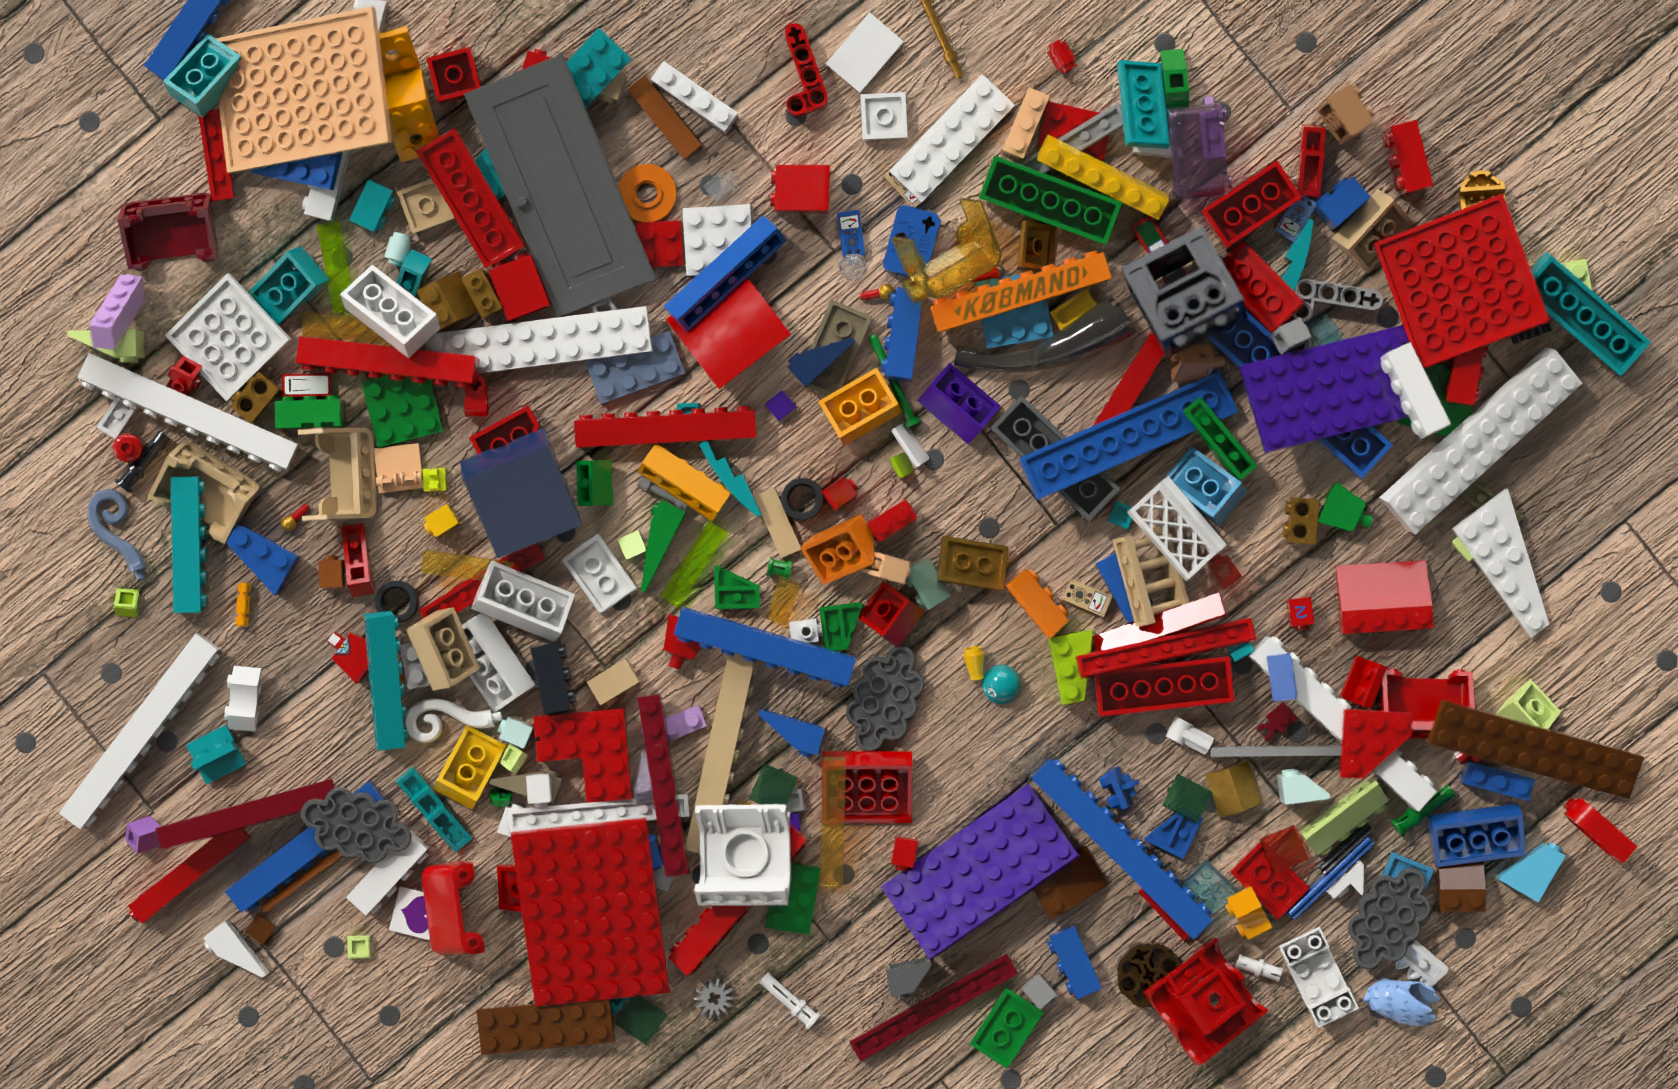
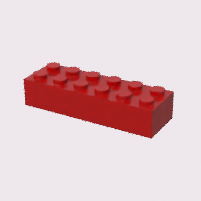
[1093,656,1234,717]

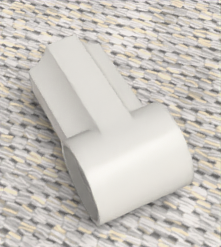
[1166,716,1214,755]

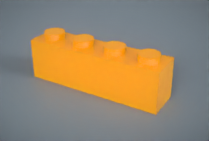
[637,443,731,521]

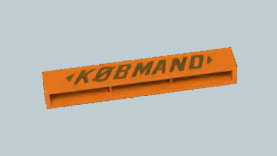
[930,250,1111,333]

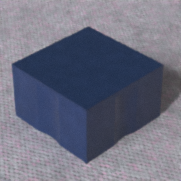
[460,428,582,559]

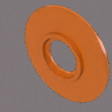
[618,164,676,222]

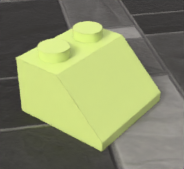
[1496,679,1561,729]

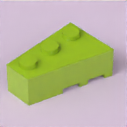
[1048,629,1093,705]

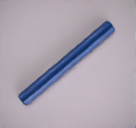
[1287,837,1374,920]

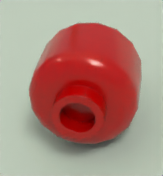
[113,433,145,463]

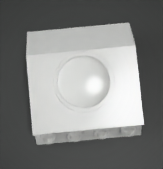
[695,804,791,906]

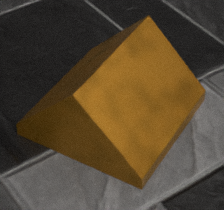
[1017,221,1056,271]
[1205,760,1262,817]

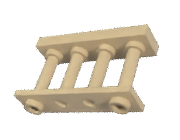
[1112,526,1190,627]

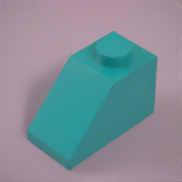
[396,250,432,298]

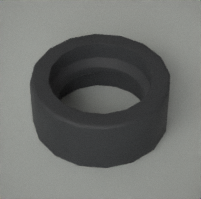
[781,478,824,520]
[375,580,419,623]

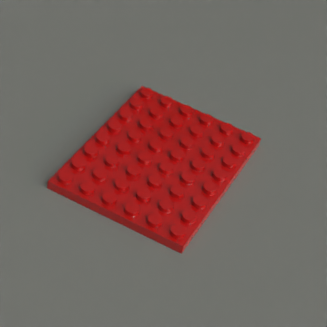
[510,817,670,1007]

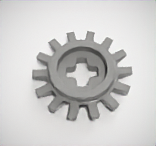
[694,978,735,1019]

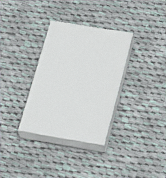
[826,12,904,93]
[561,534,638,615]

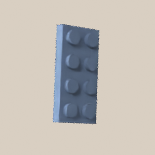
[585,331,686,405]

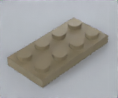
[796,299,873,396]

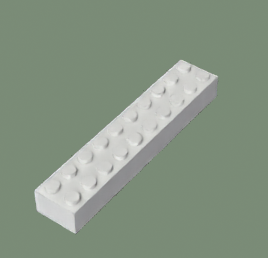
[1379,347,1582,534]
[1247,636,1437,812]

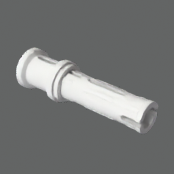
[759,972,821,1030]

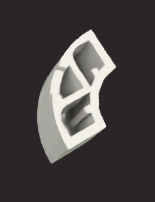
[224,666,261,732]

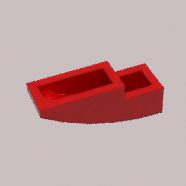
[1297,124,1326,197]

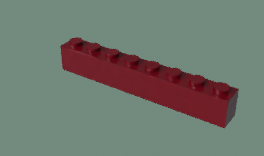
[637,694,690,877]

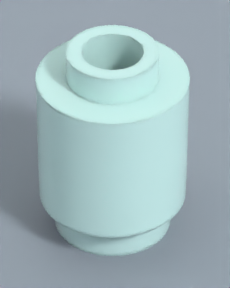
[384,232,412,266]

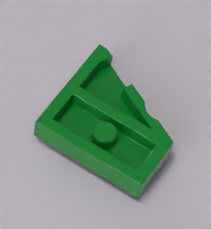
[714,565,760,609]
[819,602,863,651]

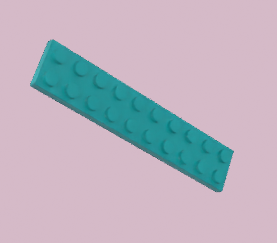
[475,27,632,201]

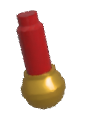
[860,284,894,301]
[281,503,310,532]

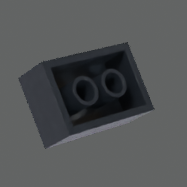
[530,641,577,715]

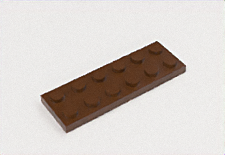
[476,999,615,1055]

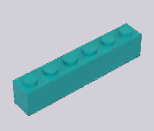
[171,476,208,613]
[364,611,408,751]

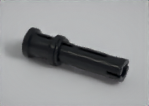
[114,430,170,493]

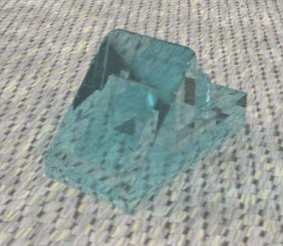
[1305,312,1342,346]

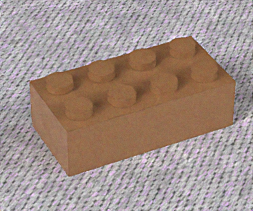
[1316,83,1375,146]

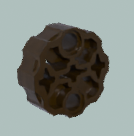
[1116,941,1180,1008]

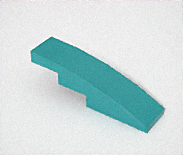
[1281,219,1314,290]
[699,441,762,517]
[396,766,472,853]

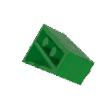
[275,396,346,429]

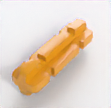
[235,582,251,627]

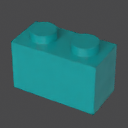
[349,179,396,233]

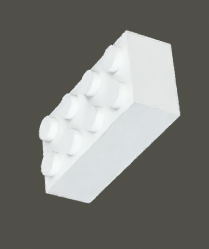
[340,265,440,358]

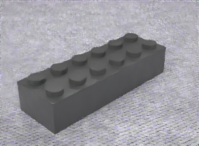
[990,395,1120,521]

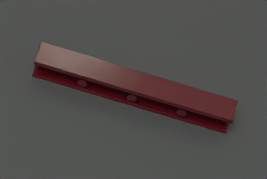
[155,779,335,851]

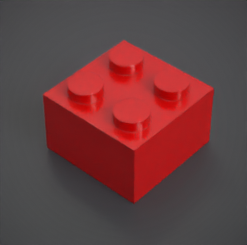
[426,47,482,105]

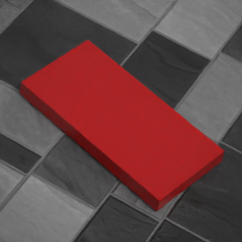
[1222,239,1305,334]

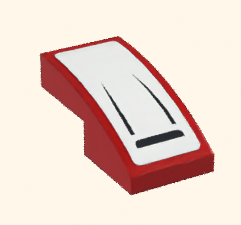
[281,373,330,397]

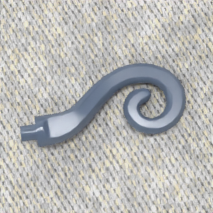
[87,489,147,580]

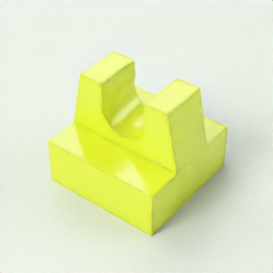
[423,468,447,492]

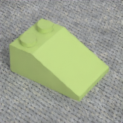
[67,329,144,363]

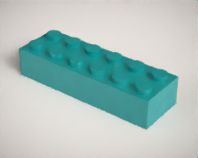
[1531,252,1651,376]

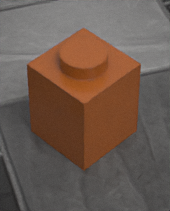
[318,556,345,588]

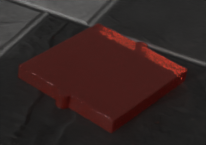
[1259,825,1309,873]

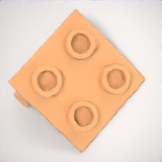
[374,443,423,493]

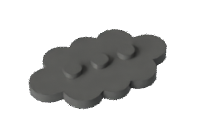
[846,645,924,751]
[301,787,412,863]
[1347,867,1431,969]

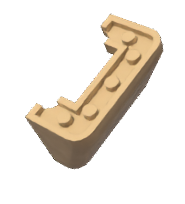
[148,442,259,544]

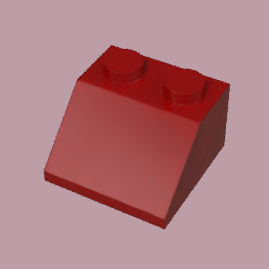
[858,581,925,647]

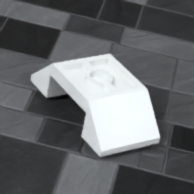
[1279,926,1359,1028]

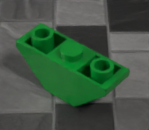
[1160,49,1189,118]

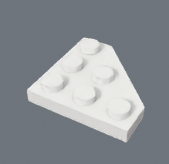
[682,204,751,276]

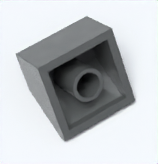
[885,957,931,999]

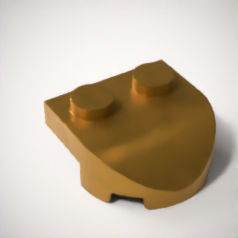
[1458,170,1506,210]

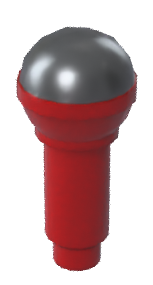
[971,264,1005,282]

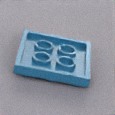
[975,270,1053,349]

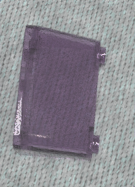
[1166,103,1232,201]

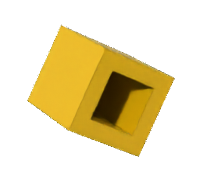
[423,504,460,537]

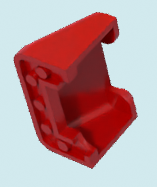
[1380,668,1475,739]
[421,860,485,955]

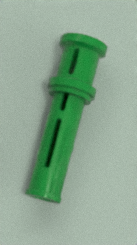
[1390,785,1455,837]

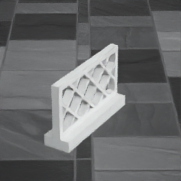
[1127,476,1227,581]

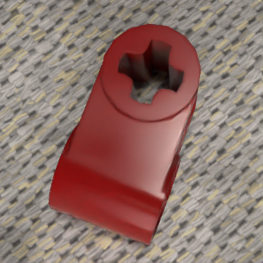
[464,374,489,417]

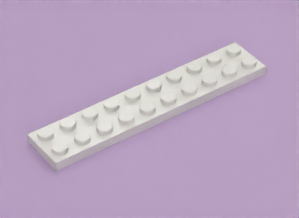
[425,306,653,374]

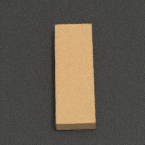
[754,488,801,558]

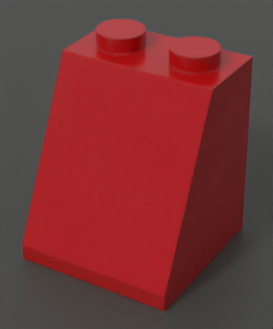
[770,165,830,214]

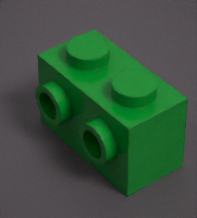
[576,460,613,506]

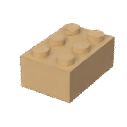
[406,607,480,691]

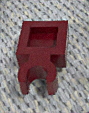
[1256,702,1297,741]

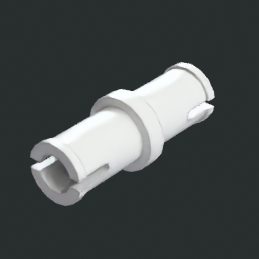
[1235,954,1283,982]

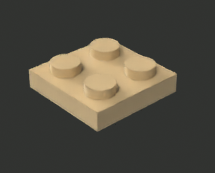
[397,179,455,235]

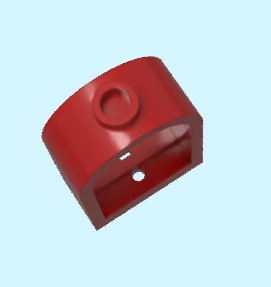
[1563,797,1638,863]

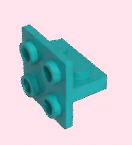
[187,725,246,784]

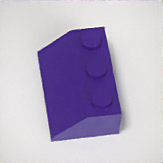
[917,362,1001,444]

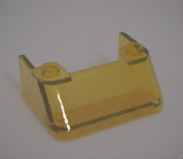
[892,198,1002,299]

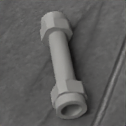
[637,476,688,511]

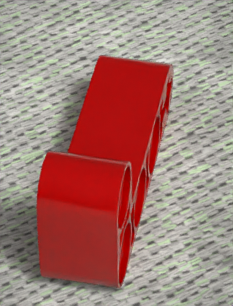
[785,23,828,117]

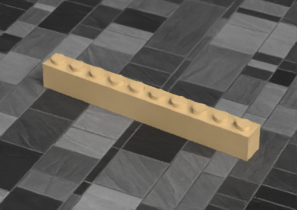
[686,653,759,853]

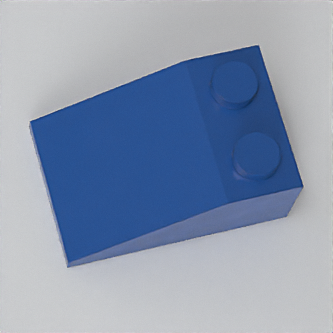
[758,708,825,758]

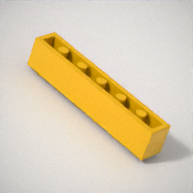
[1037,135,1169,220]

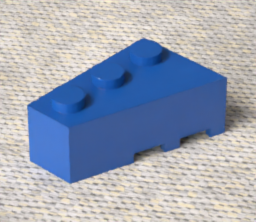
[227,523,300,596]

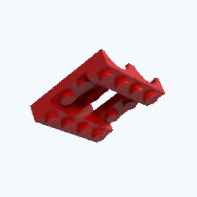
[1143,938,1268,1066]

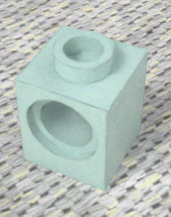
[498,716,534,749]

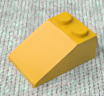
[433,725,507,810]

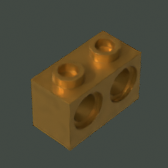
[461,268,503,320]
[230,372,282,424]
[1283,497,1320,545]

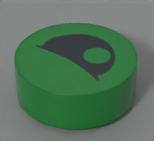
[489,787,512,807]

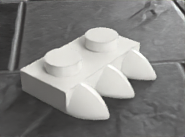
[1395,940,1449,987]

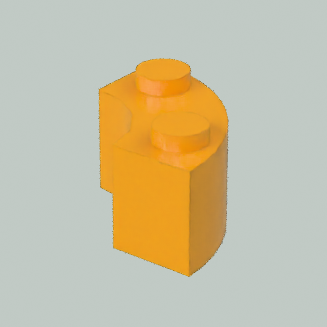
[1225,886,1272,940]

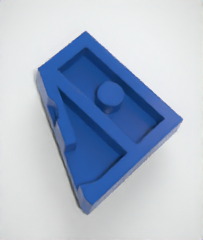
[1144,808,1203,859]

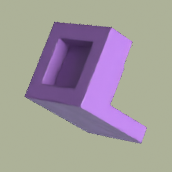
[126,816,161,854]

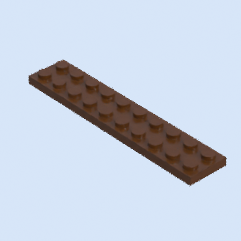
[1427,699,1644,799]

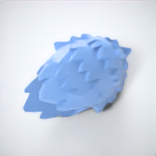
[1363,978,1440,1026]

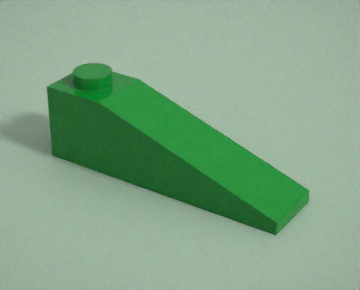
[1182,397,1257,481]
[641,500,686,592]

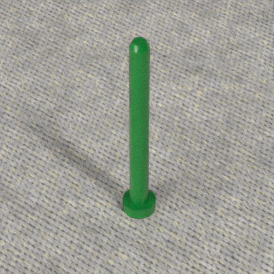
[869,334,921,428]

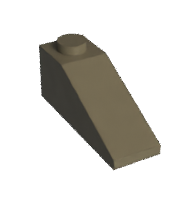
[489,769,563,805]

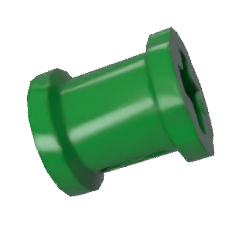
[766,557,792,581]

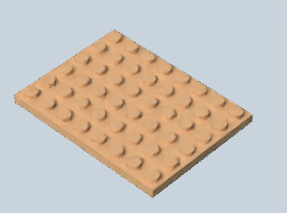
[215,6,392,174]

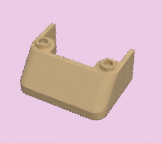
[298,428,377,521]

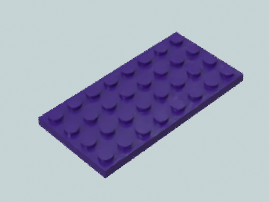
[1239,325,1410,453]
[881,784,1079,960]

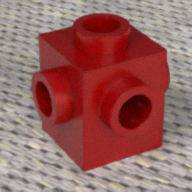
[167,356,203,396]

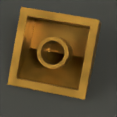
[417,271,478,332]

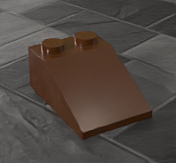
[1033,845,1108,920]
[1436,861,1486,912]

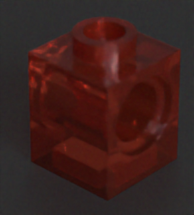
[1207,553,1242,589]

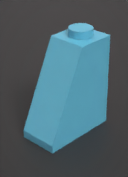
[1496,842,1565,903]

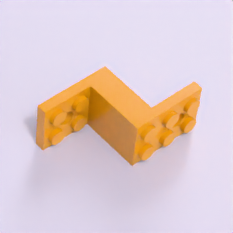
[379,26,440,162]

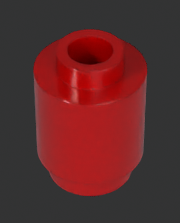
[1047,39,1078,75]

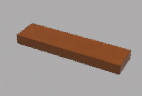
[627,75,702,160]

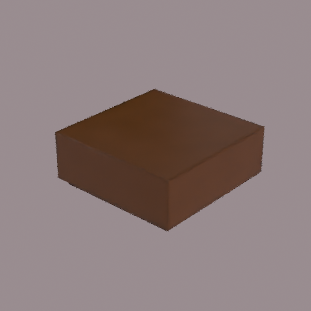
[245,913,276,945]

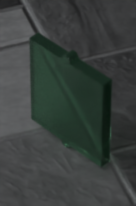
[748,763,798,805]
[1162,774,1212,824]
[614,996,668,1045]

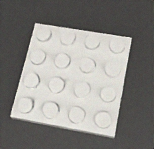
[165,273,291,401]

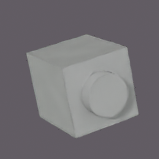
[1270,318,1311,355]
[1021,973,1057,1010]

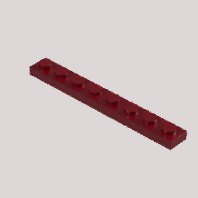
[849,953,1018,1061]

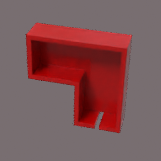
[533,708,633,803]

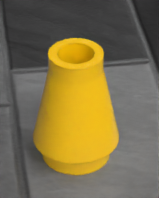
[962,646,984,680]

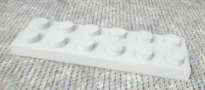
[889,74,1015,203]

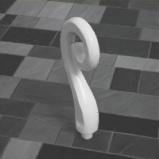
[404,698,503,743]

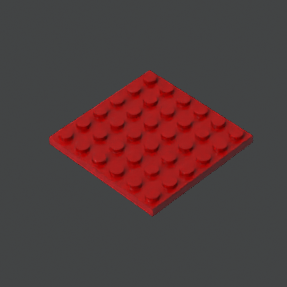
[1374,194,1550,369]

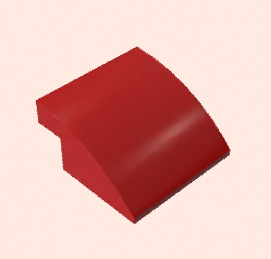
[666,278,791,390]

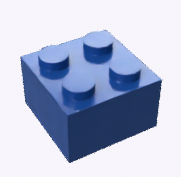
[1313,177,1371,230]

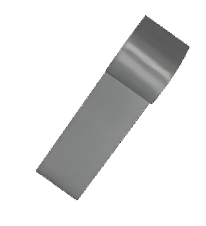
[1291,279,1383,322]

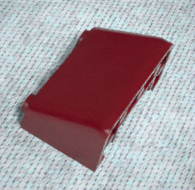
[117,193,219,271]

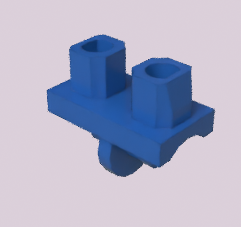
[1099,766,1139,810]

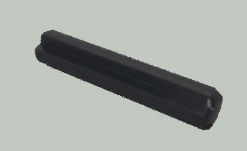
[1318,823,1374,875]

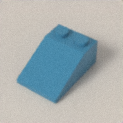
[1164,446,1248,526]

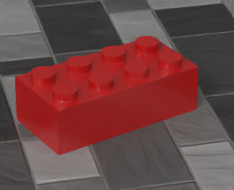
[1199,160,1302,250]

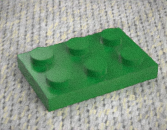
[765,863,821,935]
[969,987,1044,1069]

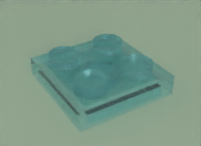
[1177,859,1238,916]

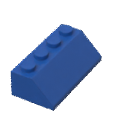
[1428,803,1526,867]

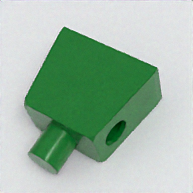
[1318,483,1374,532]

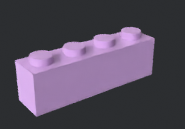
[89,274,146,350]

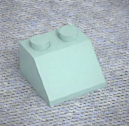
[1277,769,1330,805]

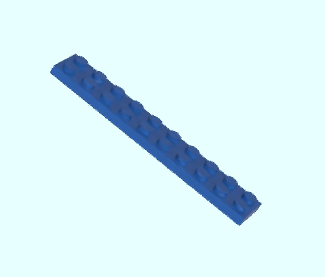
[1018,371,1238,501]

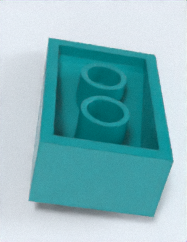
[163,33,242,118]
[248,246,330,325]

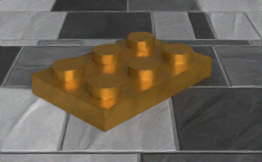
[937,536,1009,592]

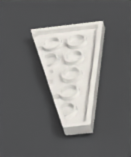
[1452,489,1549,638]

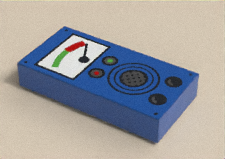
[837,210,865,258]

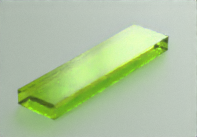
[316,221,352,314]
[660,520,728,608]

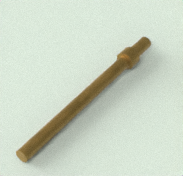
[920,0,964,79]

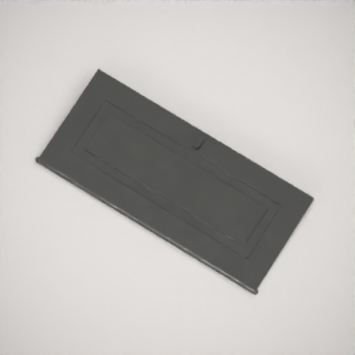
[464,52,656,317]

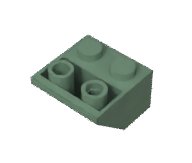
[905,557,951,610]

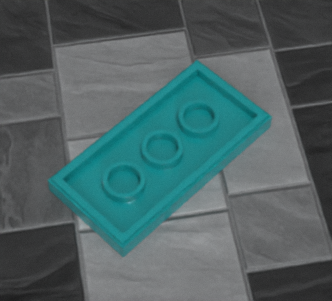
[1117,60,1170,149]

